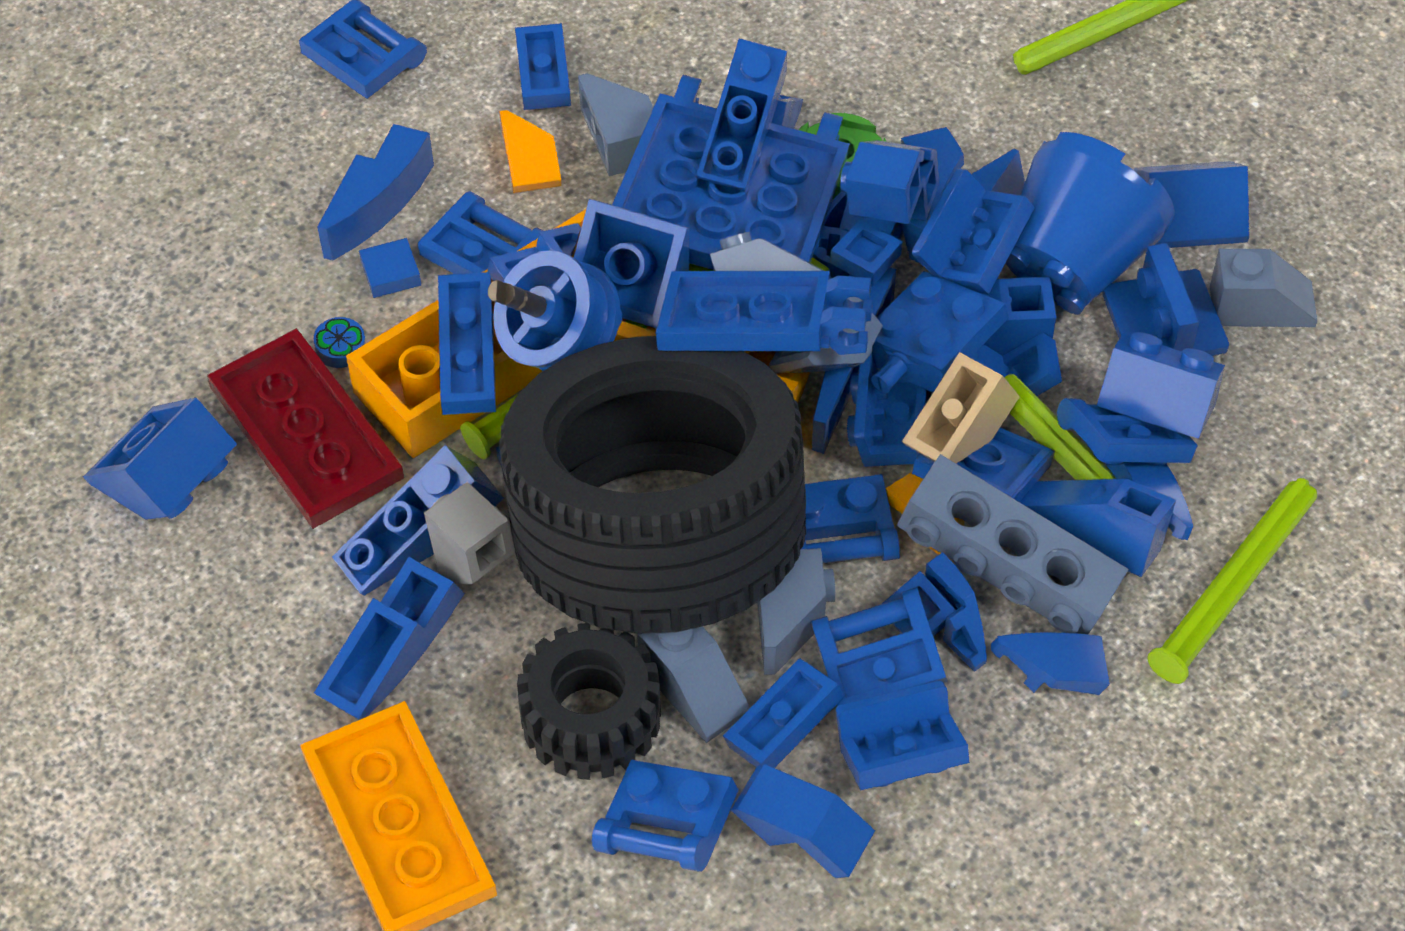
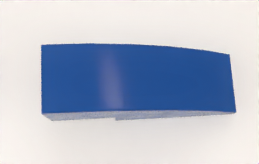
[317,124,434,261]
[314,557,465,720]

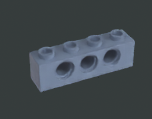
[897,454,1129,634]

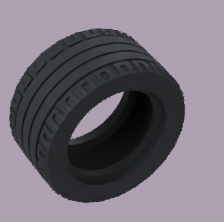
[499,336,806,634]

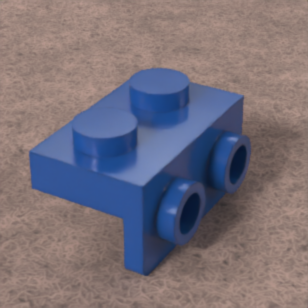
[847,353,931,467]
[836,681,970,791]

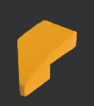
[499,110,562,193]

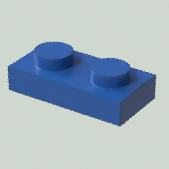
[515,23,571,110]
[723,658,844,768]

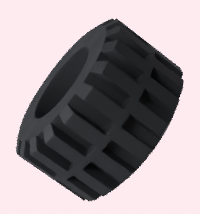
[517,623,661,780]

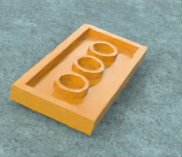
[300,701,497,931]

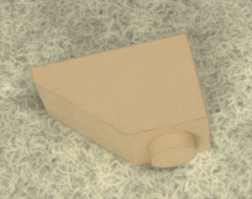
[902,352,1020,463]

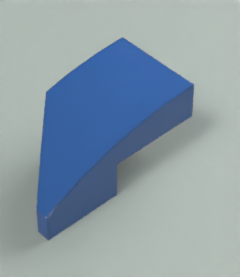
[1106,462,1193,540]
[925,552,987,672]

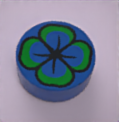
[313,317,366,368]

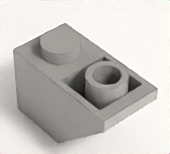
[424,482,515,584]

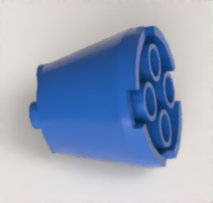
[1006,132,1175,315]

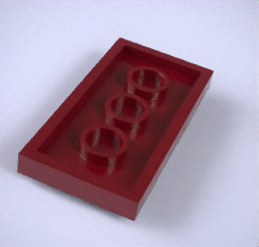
[207,328,404,529]

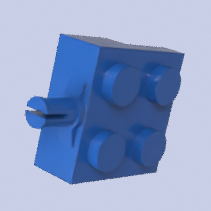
[871,271,1009,393]

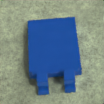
[656,271,873,355]

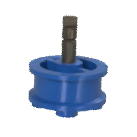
[488,250,622,371]

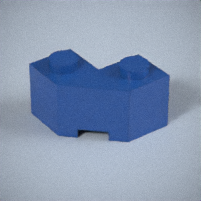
[840,140,939,224]

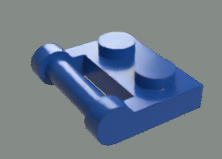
[299,0,427,99]
[418,191,543,274]
[1057,398,1198,466]
[800,474,900,563]
[811,587,948,707]
[592,760,739,872]

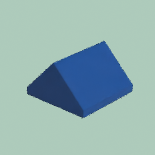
[1134,161,1249,248]
[574,199,690,328]

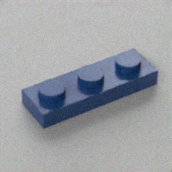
[438,272,496,415]

